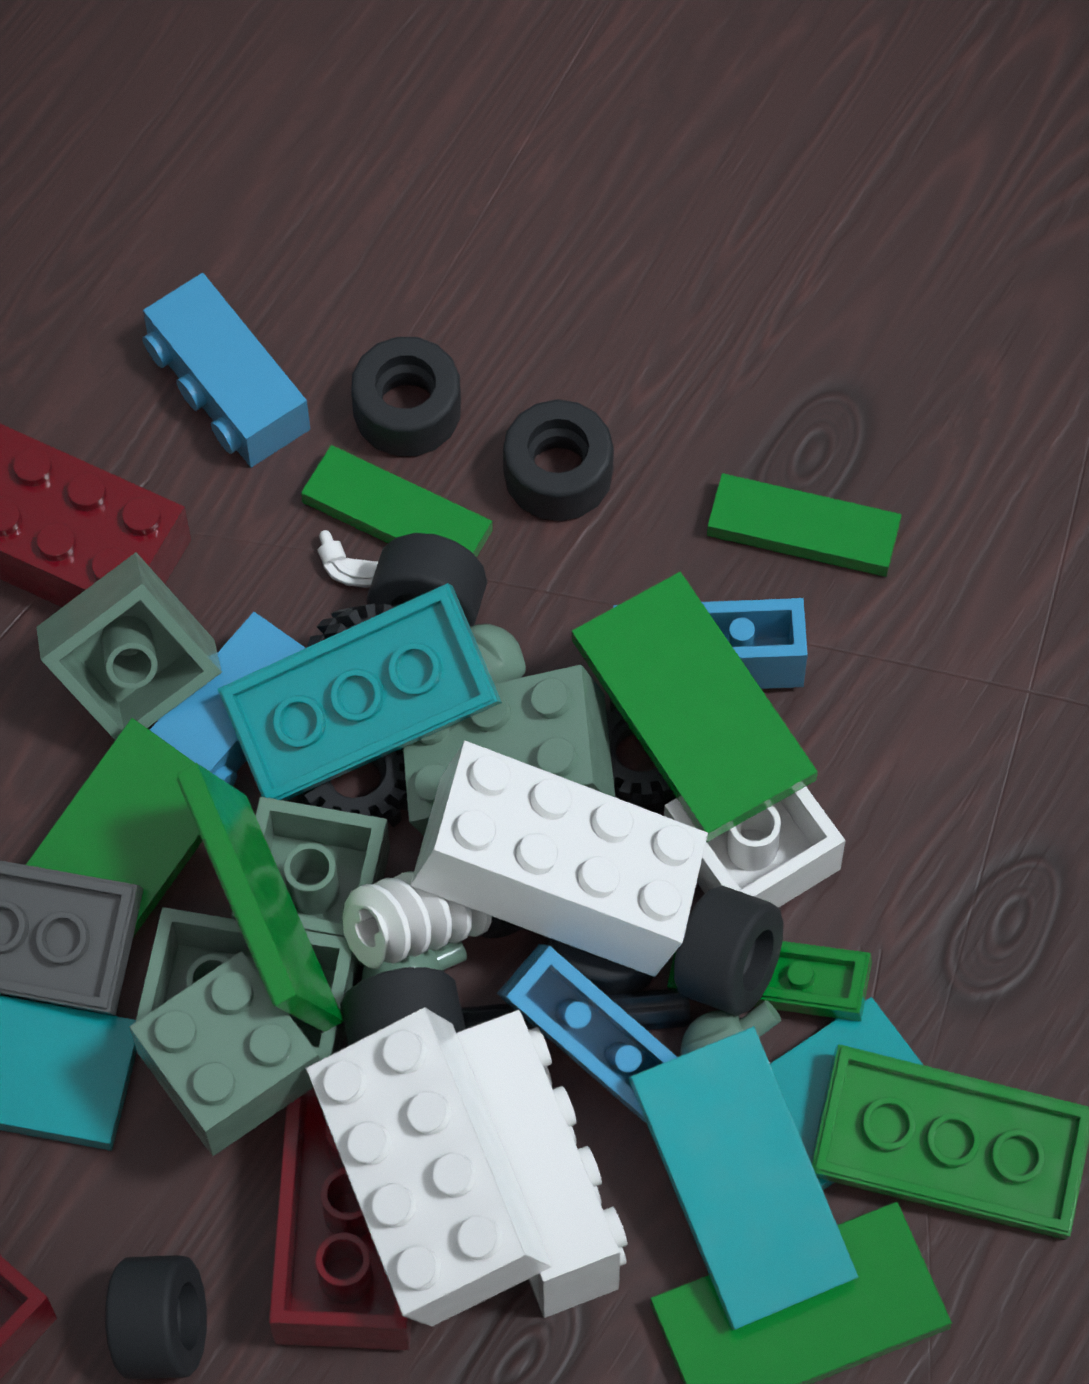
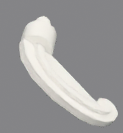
[318,530,378,588]

